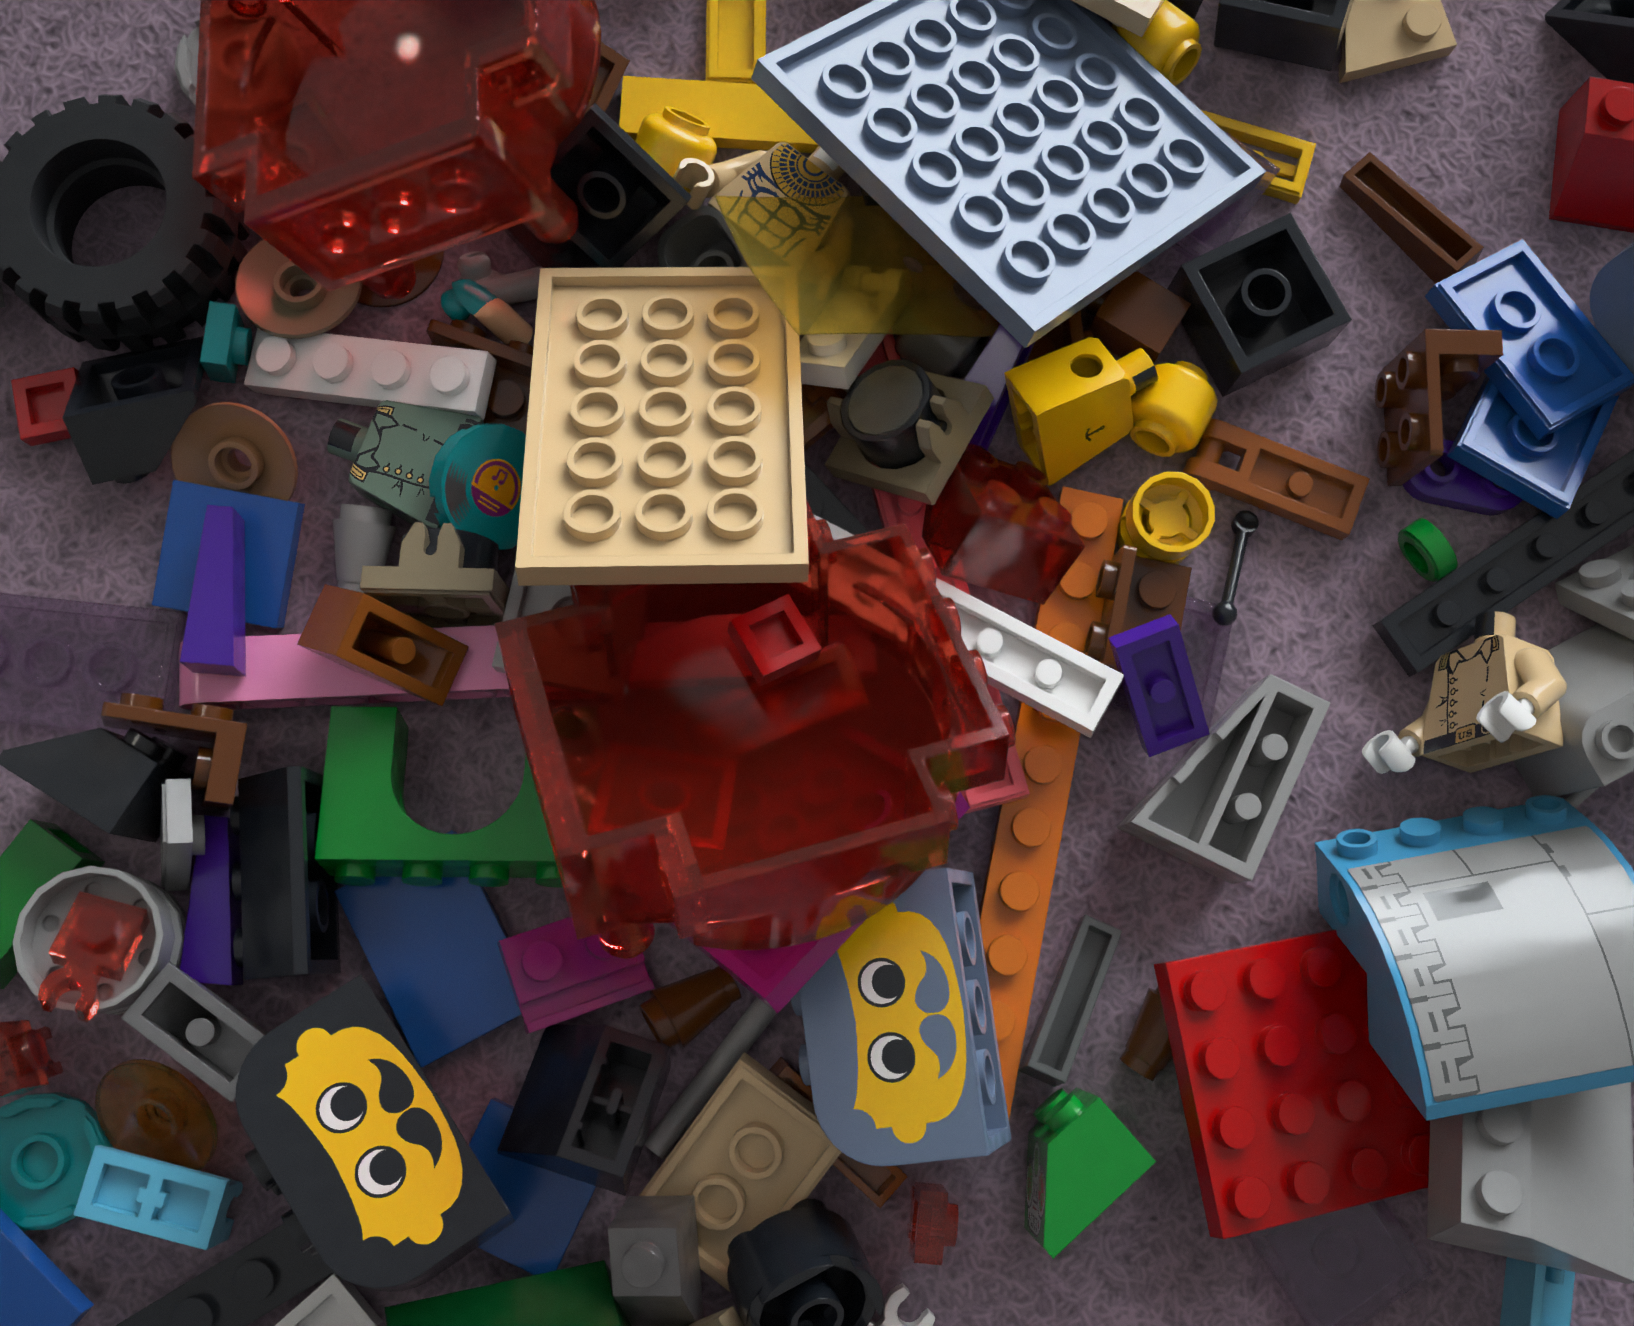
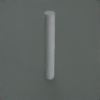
[644,997,777,1159]

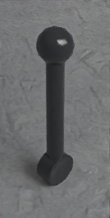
[1212,510,1259,626]

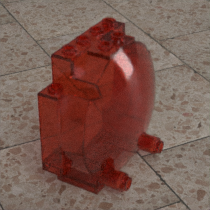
[192,0,601,300]
[494,499,1016,959]

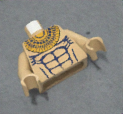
[673,142,855,301]

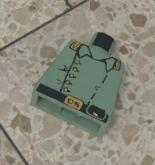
[327,400,484,528]

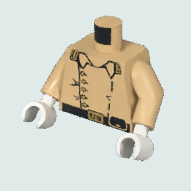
[1362,611,1567,774]

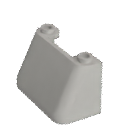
[1513,623,1634,796]

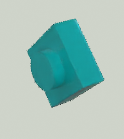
[200,301,252,383]

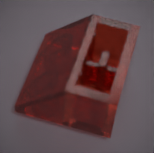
[922,444,1085,605]

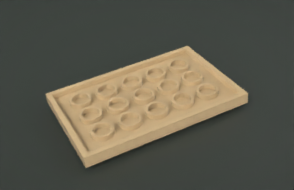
[515,267,809,586]

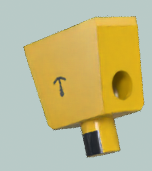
[1004,337,1158,486]

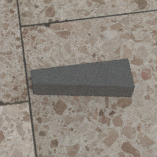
[1018,915,1122,1087]

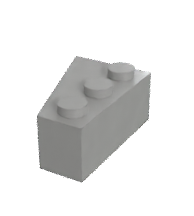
[1116,674,1330,884]

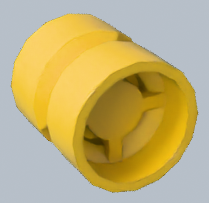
[1116,472,1215,565]

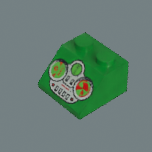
[1024,1087,1156,1259]

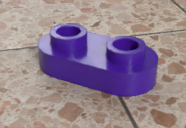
[1403,439,1523,516]

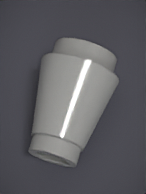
[332,504,397,593]

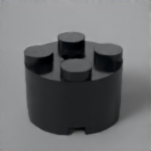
[727,1199,884,1326]

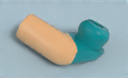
[440,279,533,346]

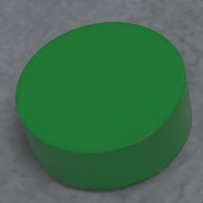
[1398,518,1458,582]

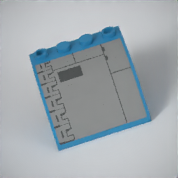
[1315,795,1634,1121]

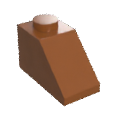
[297,584,469,706]

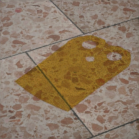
[715,196,1000,337]

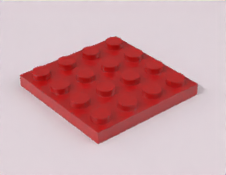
[1154,929,1430,1239]

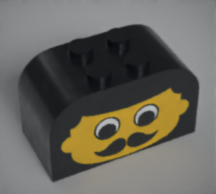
[236,974,515,1292]

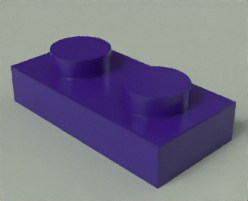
[1108,614,1210,757]

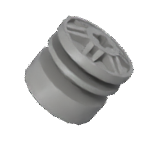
[12,866,187,1015]

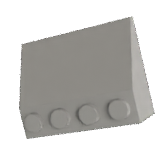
[1427,1082,1634,1284]

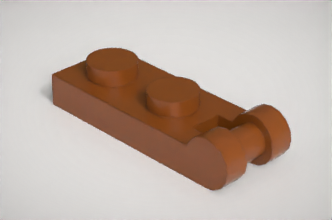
[1183,419,1370,541]

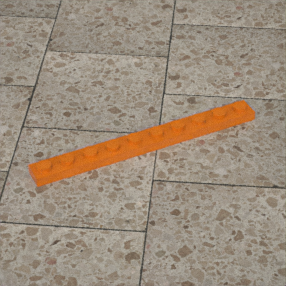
[979,486,1124,1118]

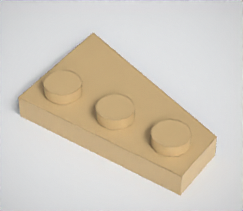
[1339,0,1457,83]

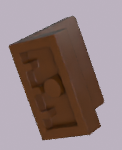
[1374,329,1503,486]
[101,693,247,810]

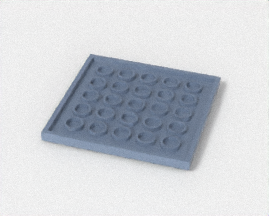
[751,0,1266,348]

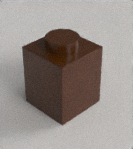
[1085,271,1191,364]

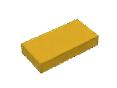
[705,0,766,84]

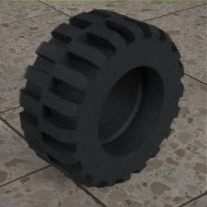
[0,94,250,352]

